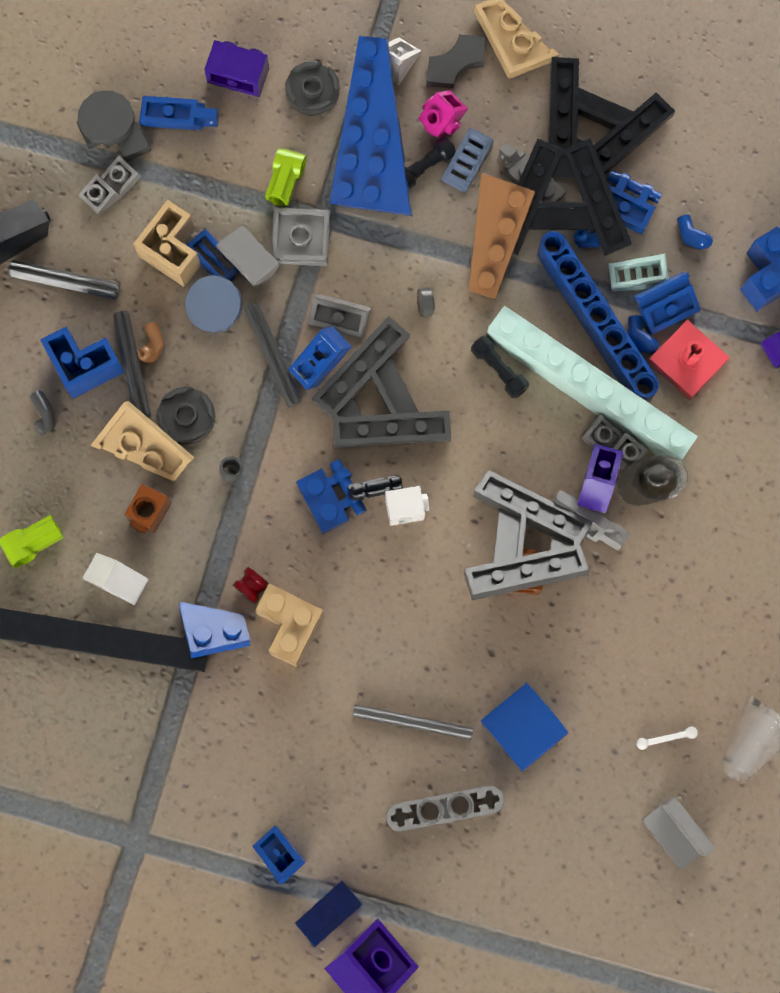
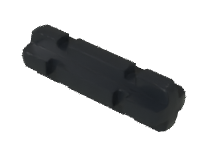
[347,475,403,501]

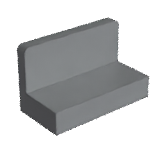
[642,797,715,869]

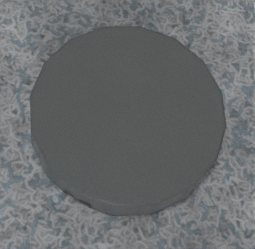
[285,61,340,116]
[78,91,135,146]
[157,387,216,445]

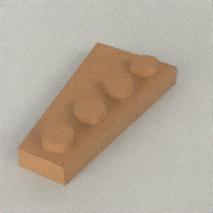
[469,173,535,300]

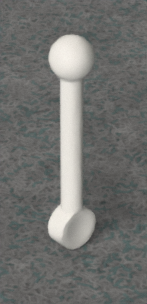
[636,727,698,750]

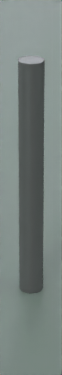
[353,705,473,740]

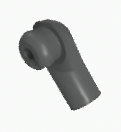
[30,390,55,435]

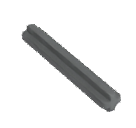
[8,260,120,299]
[244,302,301,407]
[113,311,151,418]

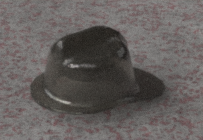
[617,455,688,506]

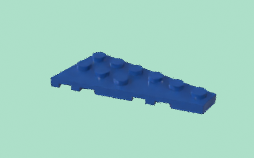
[330,36,413,216]

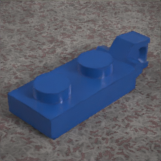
[139,96,219,130]

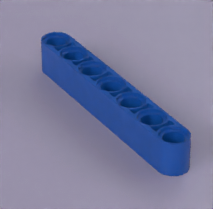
[537,231,659,403]

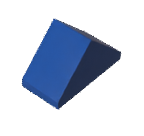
[252,825,307,885]

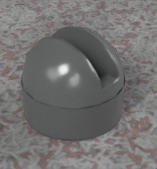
[219,457,243,482]

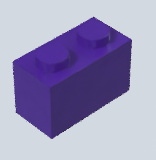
[204,40,269,97]
[577,444,623,513]

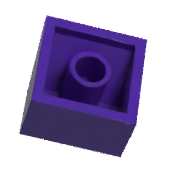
[324,918,419,993]

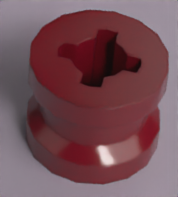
[233,567,269,604]

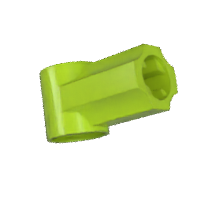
[265,147,307,207]
[0,515,64,568]

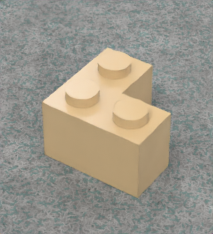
[133,200,201,287]
[255,583,324,667]

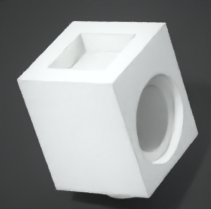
[385,486,429,526]

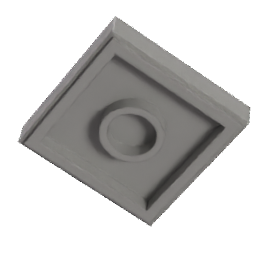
[271,207,330,266]

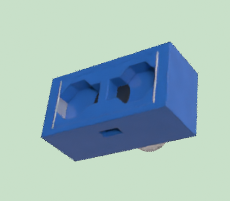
[288,326,352,390]

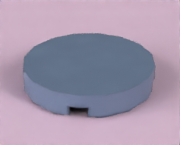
[185,275,243,333]

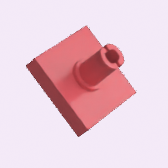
[648,320,730,400]

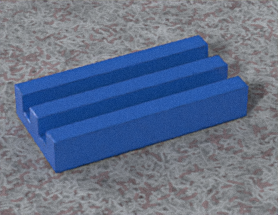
[186,229,241,282]

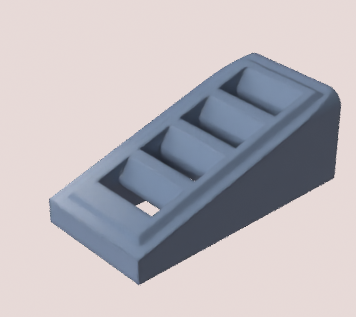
[441,128,494,194]

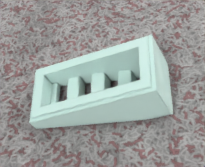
[608,254,669,292]

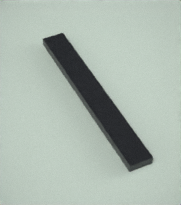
[0,608,209,673]

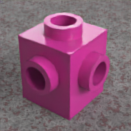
[418,90,468,137]

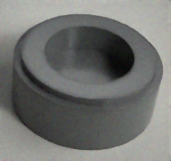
[417,287,435,317]

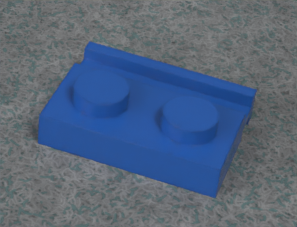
[634,272,701,335]

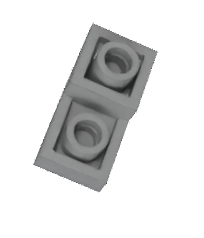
[78,156,142,214]
[580,415,648,473]

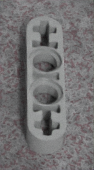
[386,786,504,831]

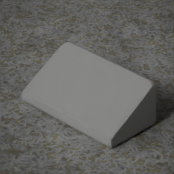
[216,226,279,286]
[308,294,371,338]

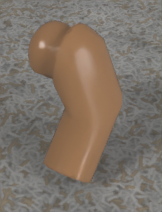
[138,322,165,364]

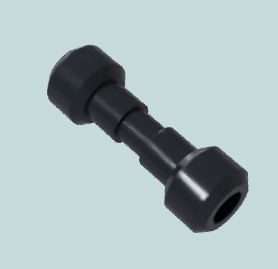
[405,137,456,189]
[471,336,529,398]

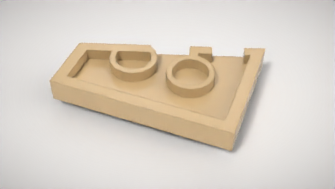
[474,0,559,79]
[90,401,194,481]

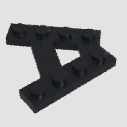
[548,57,675,174]
[513,138,632,256]

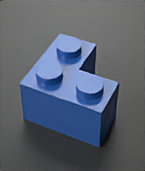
[740,226,780,312]
[40,326,125,399]

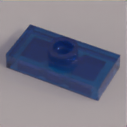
[295,880,362,947]

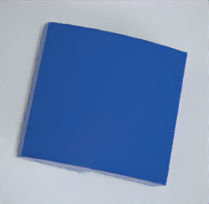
[481,683,569,772]

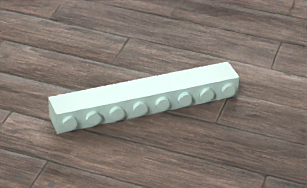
[486,305,698,468]

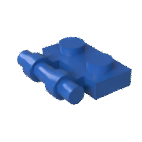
[607,170,662,235]
[296,459,367,534]

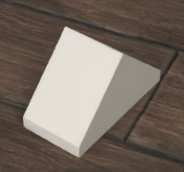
[389,37,422,85]
[82,553,149,606]

